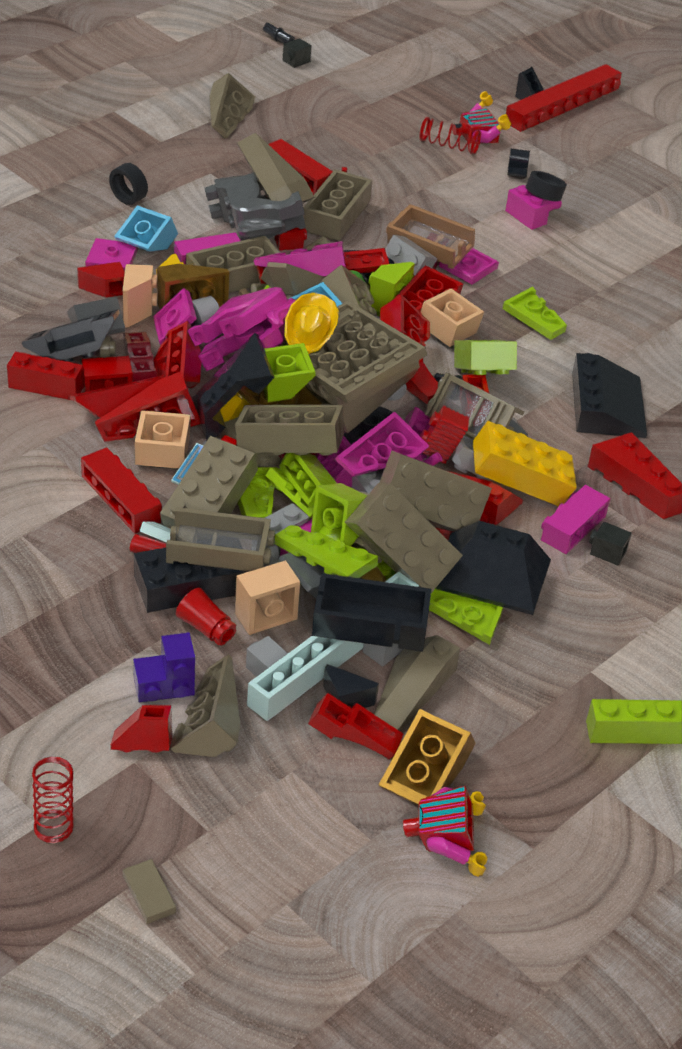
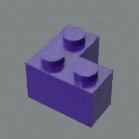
[133,632,195,703]

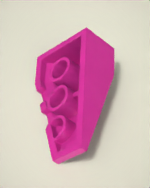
[254,241,346,276]

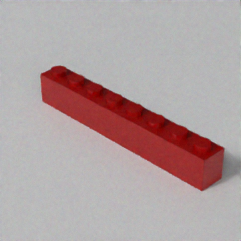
[506,64,622,132]

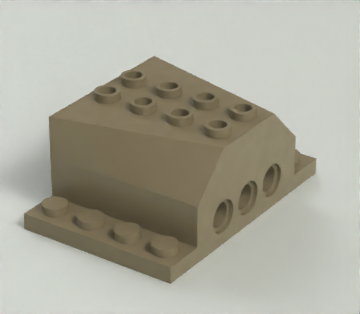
[278,301,427,433]

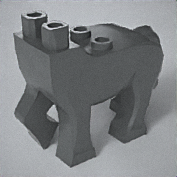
[204,173,306,241]

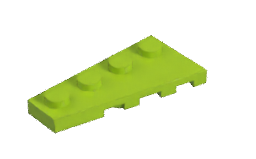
[275,525,378,578]

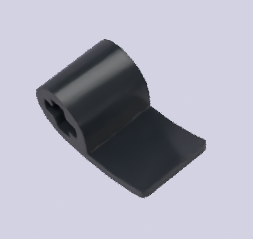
[507,148,530,177]

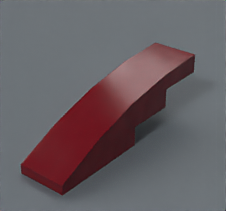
[123,332,157,382]

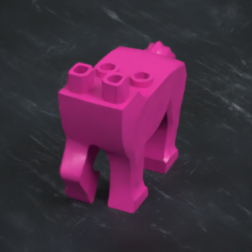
[188,287,296,371]

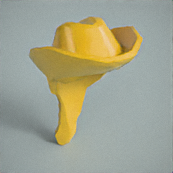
[284,292,339,354]

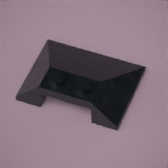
[22,309,120,362]
[192,333,275,442]
[435,521,551,615]

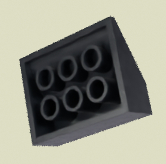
[572,353,647,438]

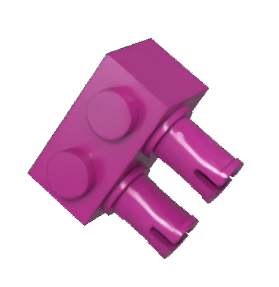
[505,185,562,230]

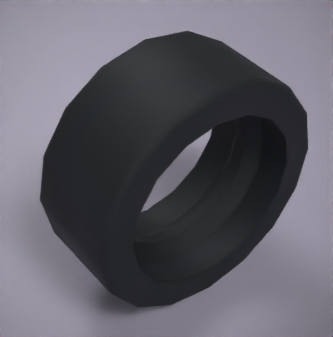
[109,163,148,205]
[526,171,567,202]

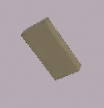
[123,859,176,924]

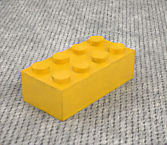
[473,421,577,506]

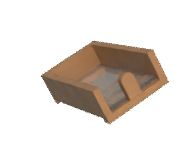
[386,204,475,269]

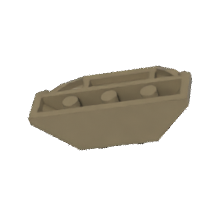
[261,262,325,299]

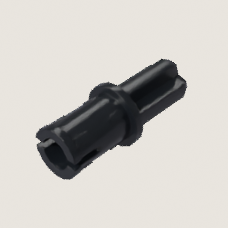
[263,23,295,44]

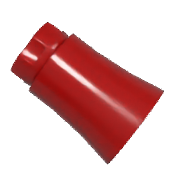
[176,588,237,646]

